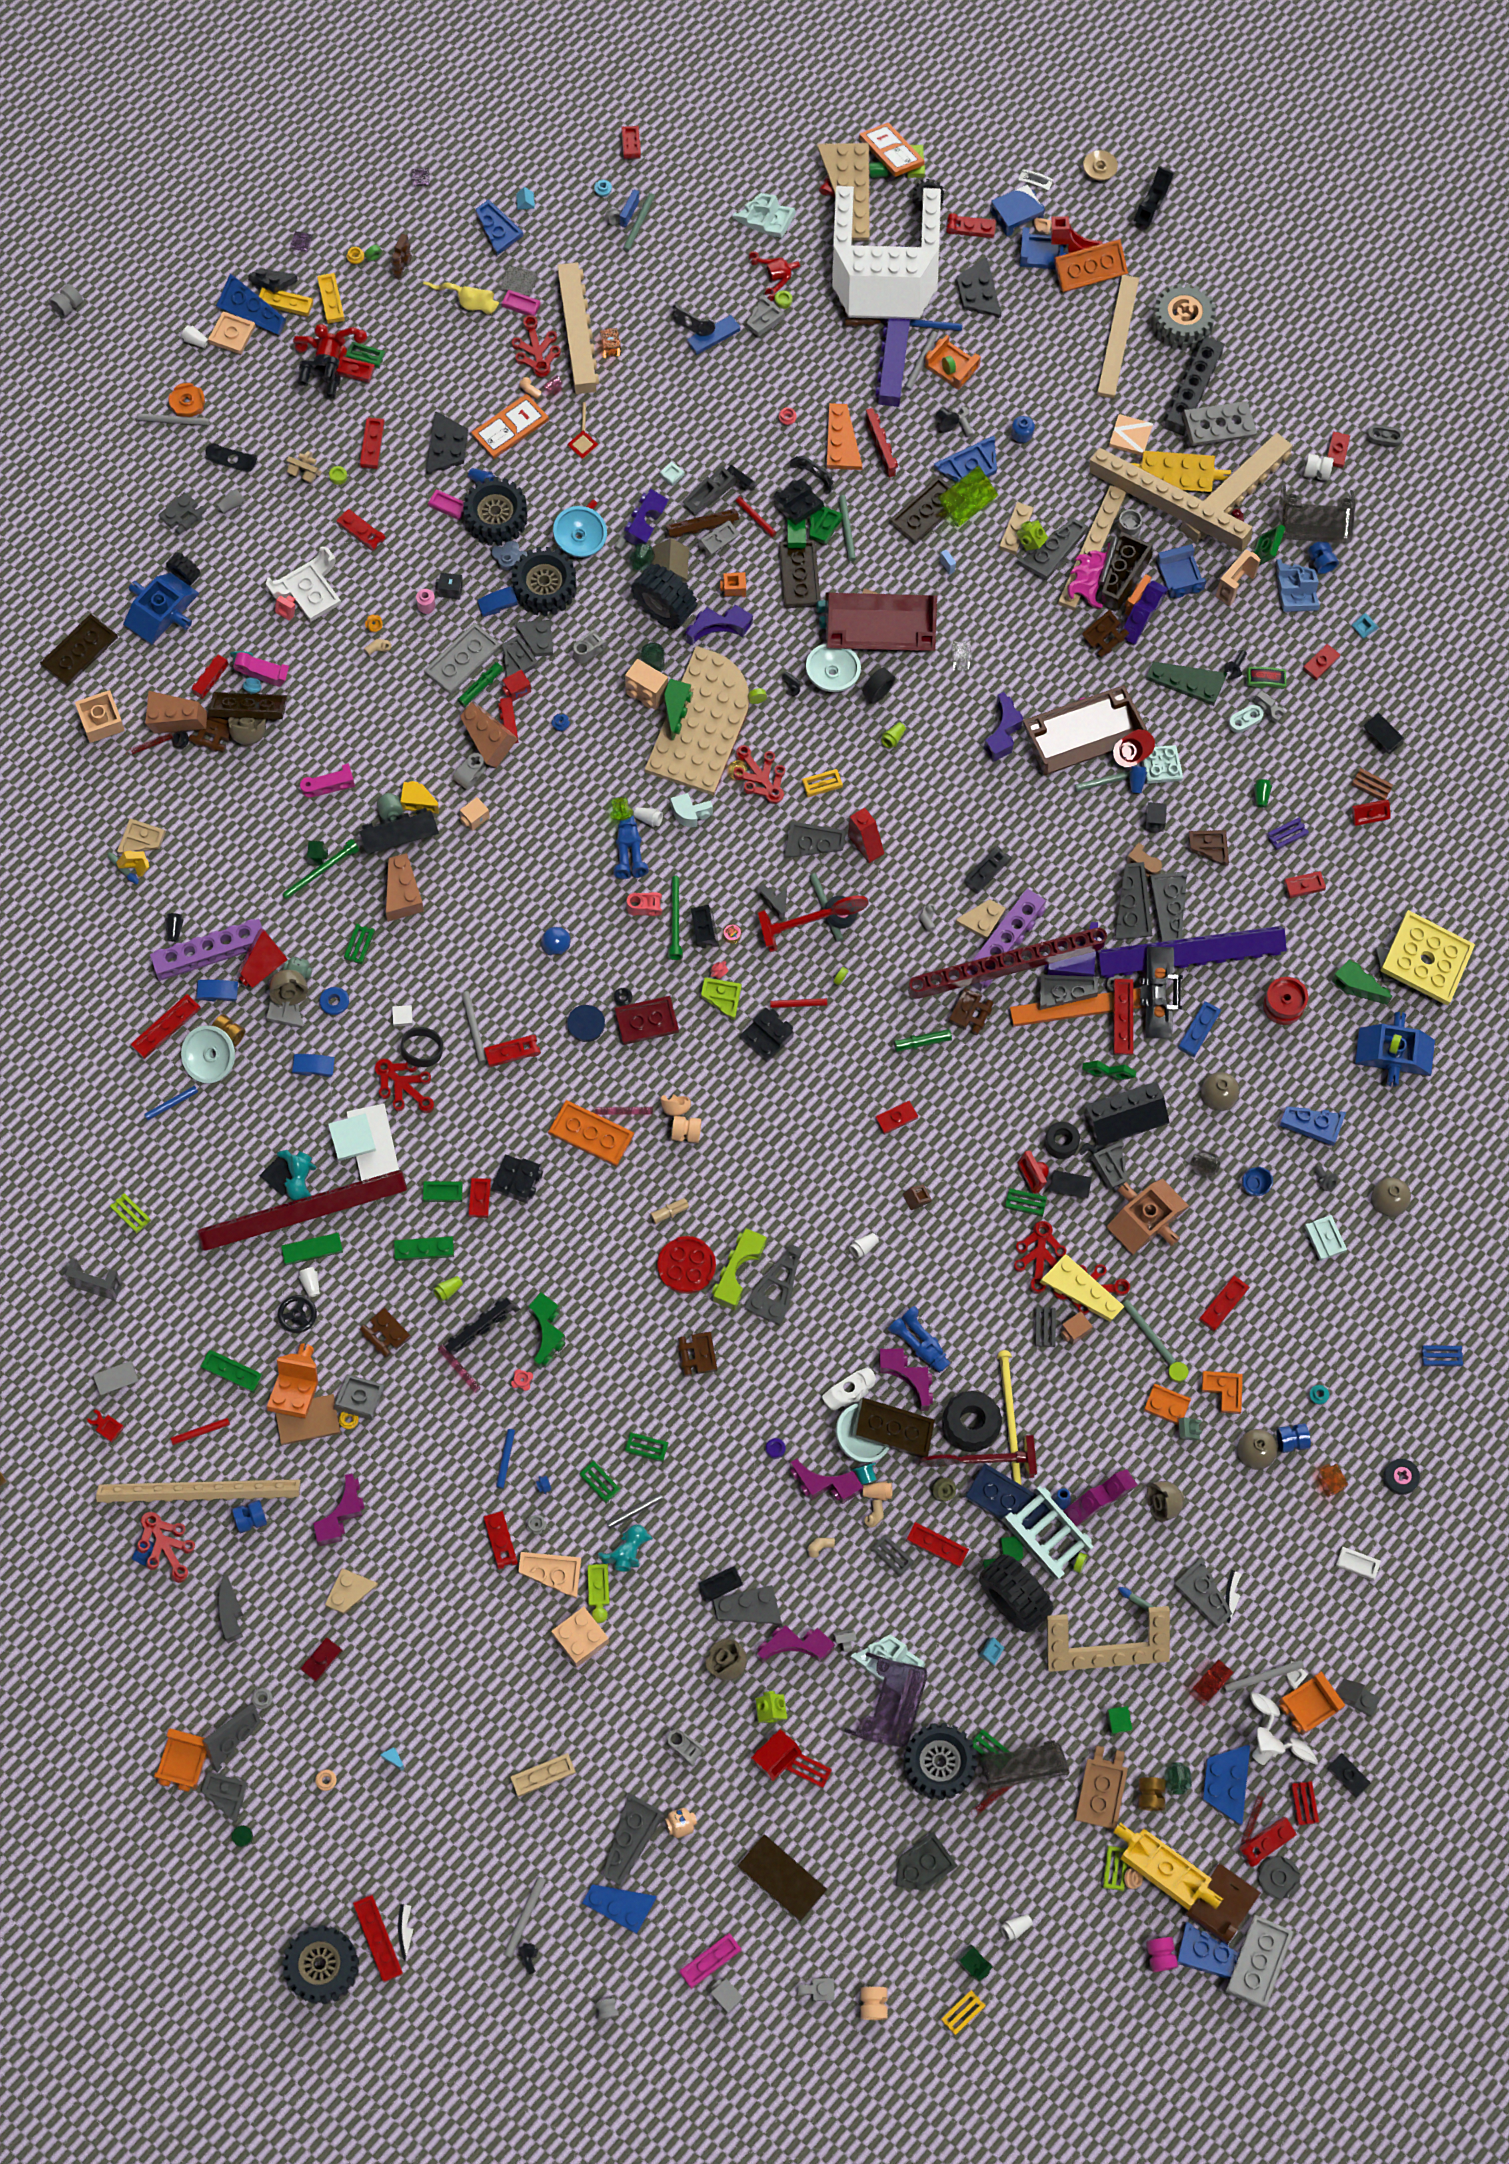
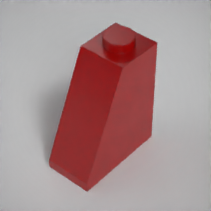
[848,807,884,864]
[238,928,288,988]

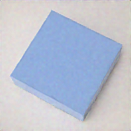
[940,550,956,575]

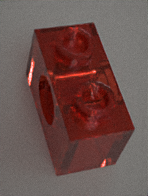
[1189,1659,1234,1707]

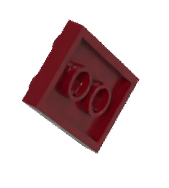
[615,996,679,1045]

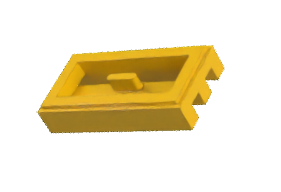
[802,769,843,798]
[941,1990,986,2035]

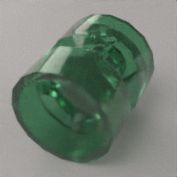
[641,642,665,672]

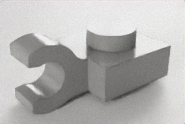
[1254,691,1285,723]
[797,1978,834,2001]

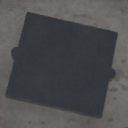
[259,1157,292,1197]

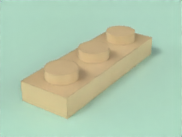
[999,502,1034,555]
[510,1753,576,1797]

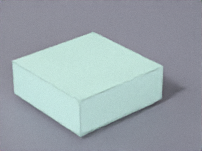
[659,461,685,487]

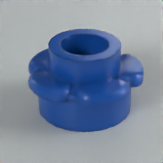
[552,714,570,731]
[536,1475,552,1495]

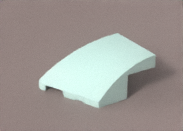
[732,193,796,238]
[851,1635,925,1697]

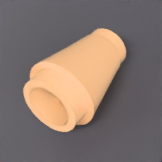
[863,1481,893,1501]

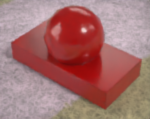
[1017,1151,1049,1194]

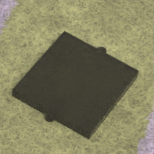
[500,265,538,297]

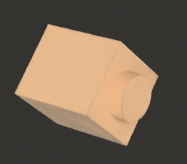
[460,797,490,831]

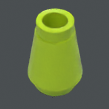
[881,722,906,749]
[433,1276,463,1302]

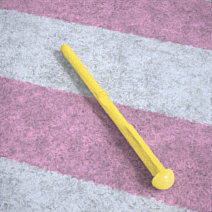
[997,1350,1022,1485]

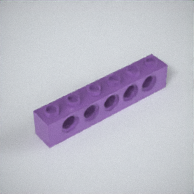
[967,888,1046,992]
[150,919,263,981]

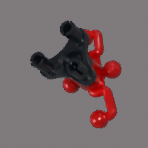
[293,324,367,399]

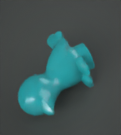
[277,1150,317,1200]
[597,1525,653,1572]

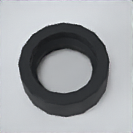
[862,667,896,703]

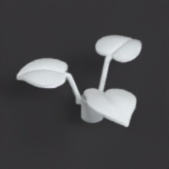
[1249,1692,1318,1765]

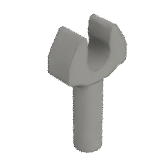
[952,405,974,437]

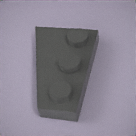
[1173,1558,1232,1629]

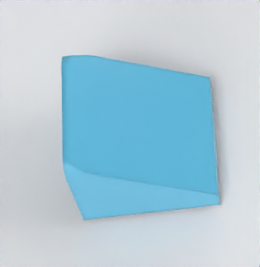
[1352,613,1379,639]
[380,1747,404,1771]

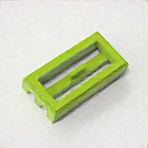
[110,1193,151,1234]
[1103,1846,1127,1891]

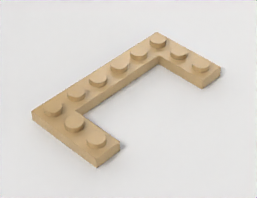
[1047,1606,1170,1672]

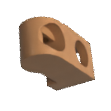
[1126,843,1162,878]

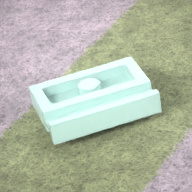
[1304,1215,1347,1261]

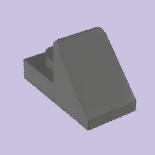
[757,883,787,922]
[1336,1679,1381,1717]

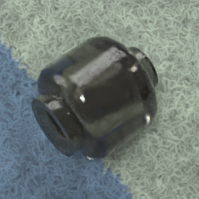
[1191,1150,1221,1178]

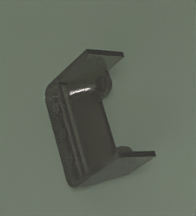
[1278,485,1356,544]
[977,1740,1070,1797]

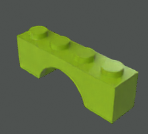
[711,1228,767,1311]

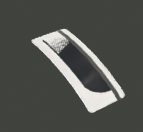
[1018,170,1053,190]

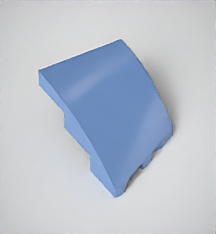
[1276,559,1320,612]

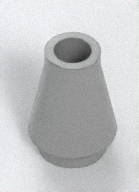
[217,489,245,514]

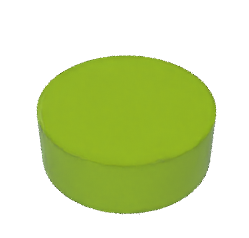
[775,290,792,309]
[329,466,347,485]
[748,688,767,704]
[833,967,849,986]
[1389,1034,1402,1054]
[1168,1362,1189,1383]
[1073,1552,1088,1574]

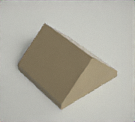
[652,538,689,581]

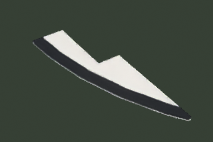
[1226,1570,1241,1623]
[398,1904,413,1961]

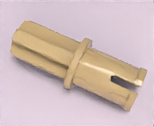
[650,1198,689,1224]

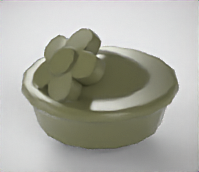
[933,1478,956,1502]

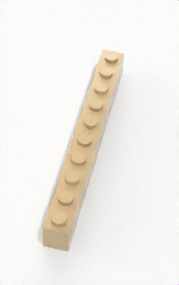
[1090,448,1253,552]

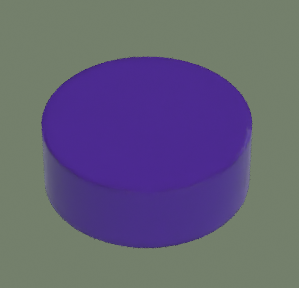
[766,1438,786,1459]

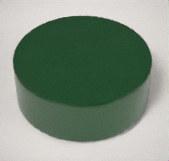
[232,1825,253,1847]

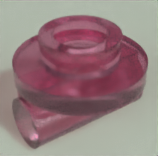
[543,375,563,395]

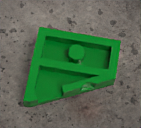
[810,507,843,545]

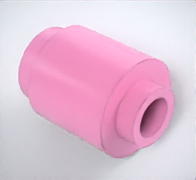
[416,589,436,614]

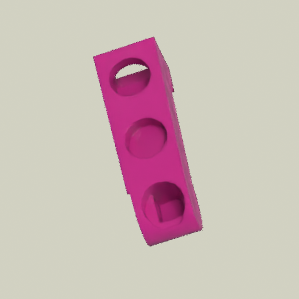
[233,652,289,687]
[300,763,355,798]

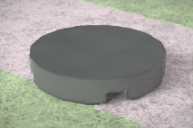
[1258,1857,1300,1899]

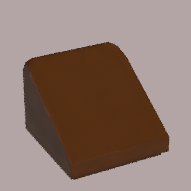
[903,1184,932,1210]

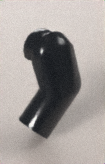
[781,671,801,696]

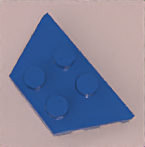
[934,435,997,488]
[1202,1745,1250,1826]

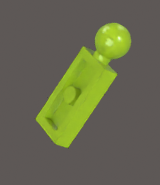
[588,1564,610,1623]

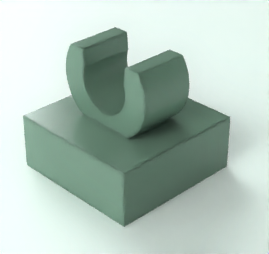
[1179,1417,1202,1441]

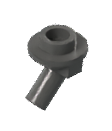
[1315,1165,1338,1191]

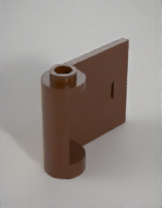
[1184,1863,1261,1945]

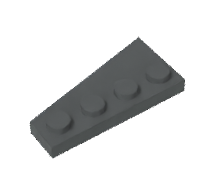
[1017,518,1088,580]
[1115,862,1153,941]
[1150,871,1188,942]

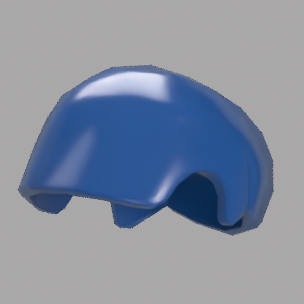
[540,927,571,956]
[1242,1166,1273,1196]

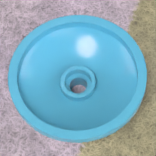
[553,506,607,557]

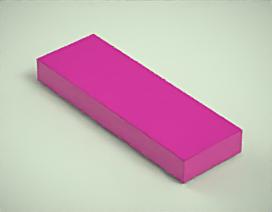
[679,1933,742,1989]

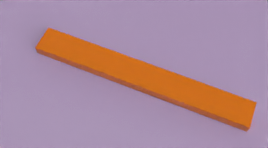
[1009,988,1145,1027]

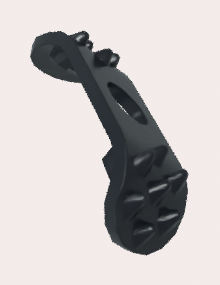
[672,301,715,336]
[205,443,257,472]
[789,456,834,493]

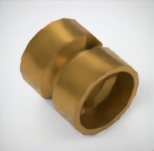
[211,1014,246,1048]
[1138,1777,1166,1811]

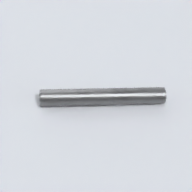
[1099,537,1119,586]
[606,1493,663,1529]

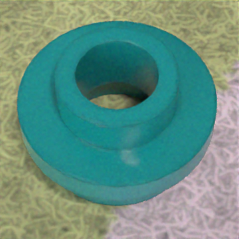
[1309,1385,1329,1405]

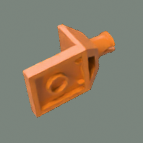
[267,1343,318,1419]

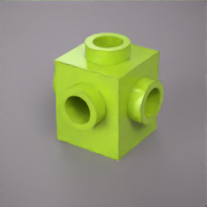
[1016,520,1048,551]
[755,1691,787,1723]

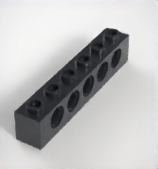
[1163,336,1225,436]

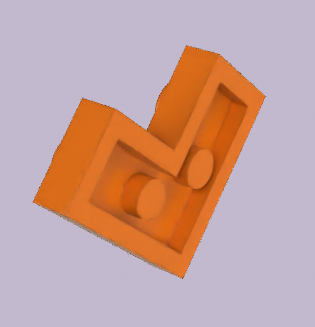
[1201,1371,1243,1414]

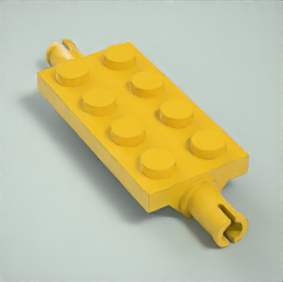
[1131,451,1231,492]
[1113,1822,1223,1910]

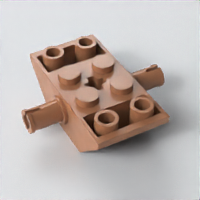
[1106,1178,1189,1255]

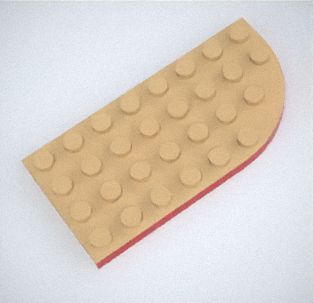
[645,646,749,796]

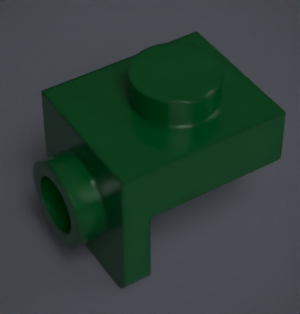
[956,1944,993,1981]

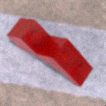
[1050,216,1102,254]

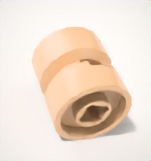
[672,1116,701,1143]
[860,1987,888,2020]

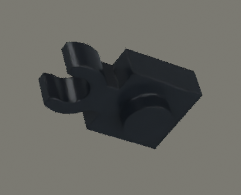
[727,464,757,490]

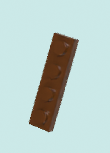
[665,508,739,537]

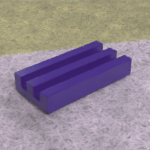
[1267,817,1309,850]

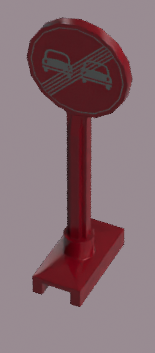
[919,1435,1037,1479]

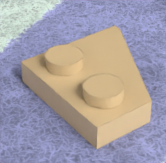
[117,819,166,854]
[956,899,1006,940]
[325,1568,378,1614]

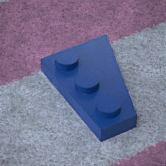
[1279,1106,1346,1146]

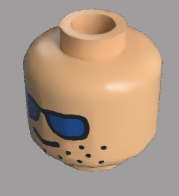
[665,1808,697,1838]

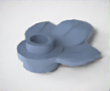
[492,541,527,570]

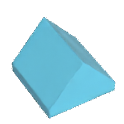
[516,187,535,210]
[979,1637,1004,1665]

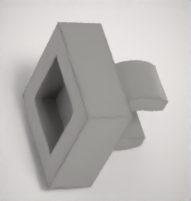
[833,1629,857,1652]

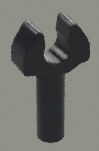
[1224,650,1247,680]
[1080,1143,1108,1163]

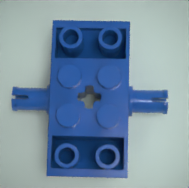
[123,573,199,645]
[1355,1012,1435,1087]

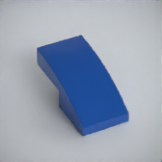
[477,586,518,617]
[196,980,238,1002]
[292,1054,335,1077]

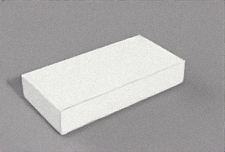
[1335,1547,1381,1581]

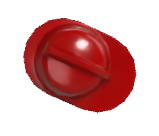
[1113,730,1155,767]

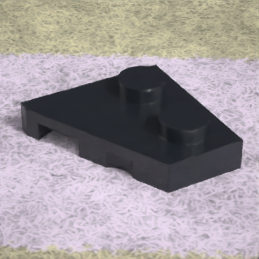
[248,268,297,293]

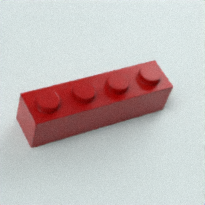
[192,654,229,700]
[498,697,519,743]

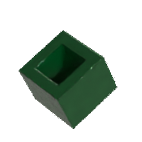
[307,841,328,866]

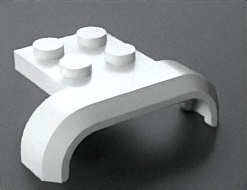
[266,547,341,622]

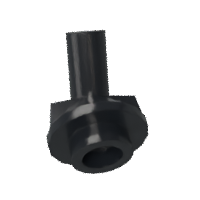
[518,1943,539,1974]

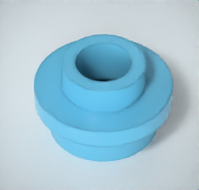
[595,180,612,197]
[243,678,261,694]

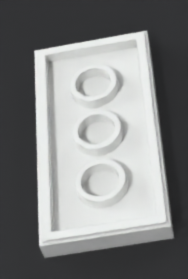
[347,1104,399,1181]

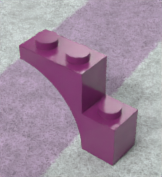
[879,1348,933,1411]
[789,1458,863,1504]
[1063,1469,1138,1527]
[313,1473,365,1547]
[757,1625,835,1663]

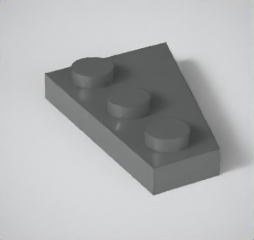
[785,821,846,858]
[1040,975,1098,1010]
[713,1585,782,1626]
[202,1704,261,1773]

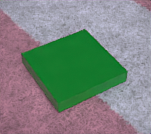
[1254,524,1286,566]

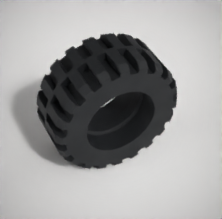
[979,1554,1054,1633]

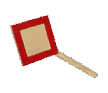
[567,402,599,460]

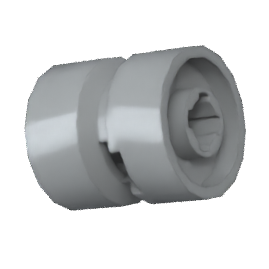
[49,284,83,318]
[1116,509,1143,538]

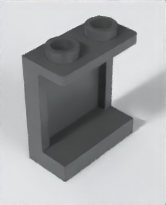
[64,1258,123,1301]

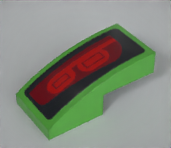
[1247,667,1286,689]

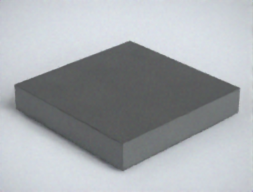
[334,1374,385,1420]

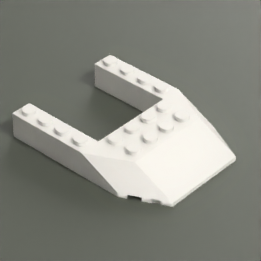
[832,186,941,319]

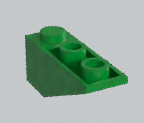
[664,678,693,740]
[1332,959,1392,1005]

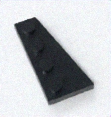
[445,1297,520,1355]

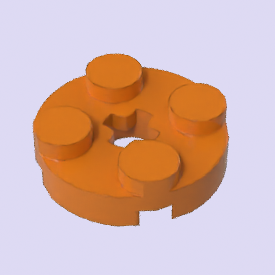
[169,383,205,417]

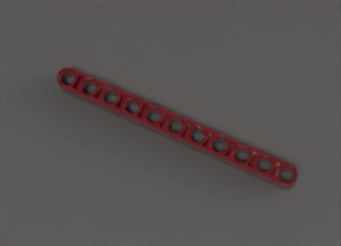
[908,928,1107,999]
[196,1170,408,1251]

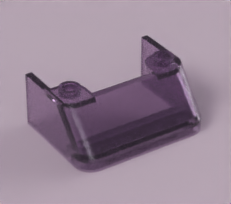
[844,1652,927,1747]

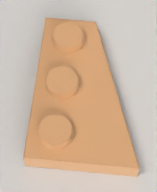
[519,1552,581,1599]

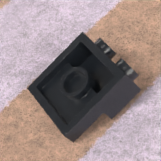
[773,478,824,525]
[739,1008,794,1062]
[491,1154,543,1204]

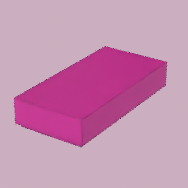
[502,289,541,316]
[428,489,464,520]

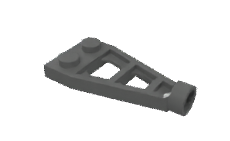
[745,1245,803,1326]

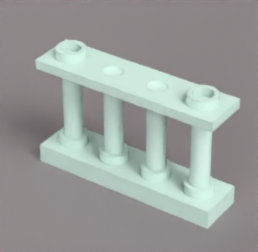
[1001,1486,1094,1580]

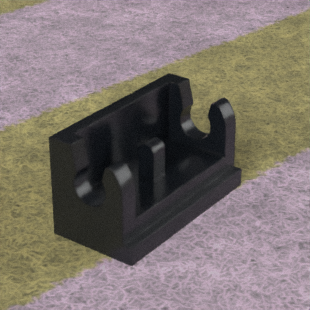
[1363,712,1404,754]
[691,904,719,948]
[1050,1170,1092,1199]

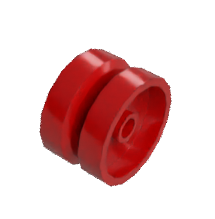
[1263,977,1309,1025]

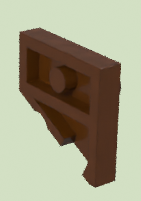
[1188,830,1229,866]

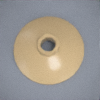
[1083,150,1118,180]

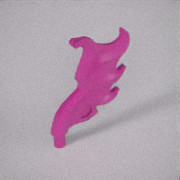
[1068,543,1111,609]

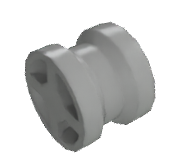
[595,1998,619,2021]

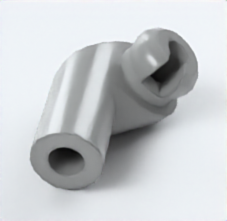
[920,903,936,932]

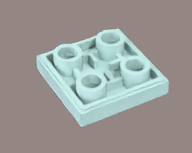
[1142,745,1183,784]
[328,1113,376,1161]

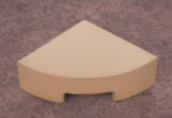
[1034,218,1051,235]

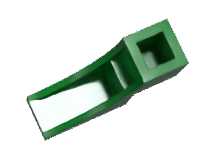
[528,1292,566,1370]

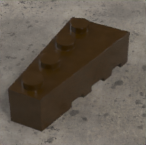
[1102,531,1153,611]

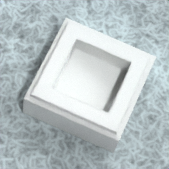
[392,1005,413,1027]

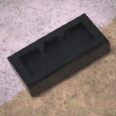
[698,1566,744,1602]
[1327,1753,1371,1798]

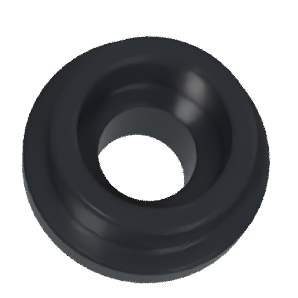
[172,731,189,749]
[614,988,633,1006]

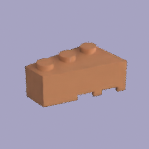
[145,691,207,734]
[460,702,518,768]
[386,853,424,922]

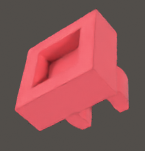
[275,595,296,621]

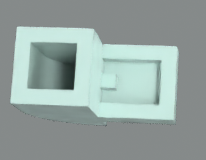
[670,793,713,827]

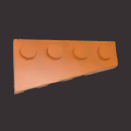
[827,403,863,470]

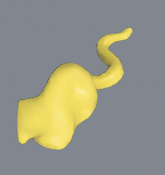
[423,281,499,315]

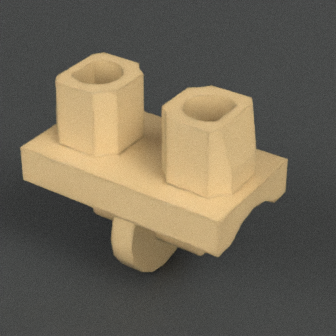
[287,451,322,484]

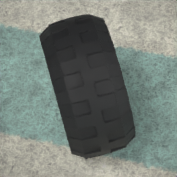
[942,1391,1002,1452]

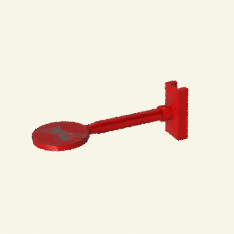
[758,895,869,953]

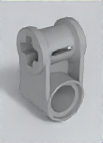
[573,630,608,664]
[452,753,486,790]
[667,1729,706,1767]

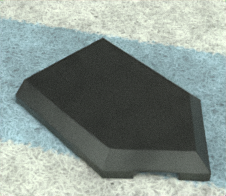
[896,1832,958,1891]

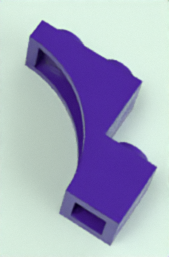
[1123,580,1169,645]
[685,605,753,646]
[984,692,1023,762]

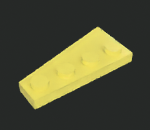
[1040,1254,1124,1322]

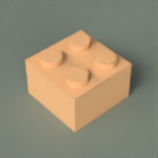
[625,659,668,710]
[75,690,125,743]
[551,1607,609,1668]

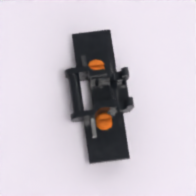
[1140,947,1183,1039]

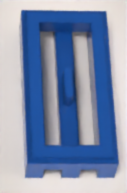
[620,189,640,228]
[1422,1345,1464,1367]

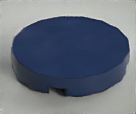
[567,1005,605,1042]

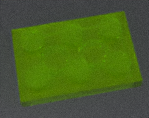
[937,466,999,527]

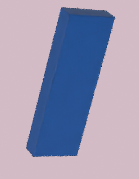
[687,315,741,355]
[1178,1001,1221,1058]

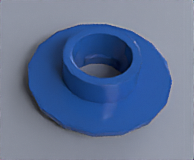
[319,987,349,1015]

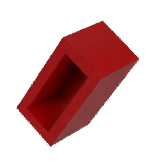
[751,1729,802,1781]

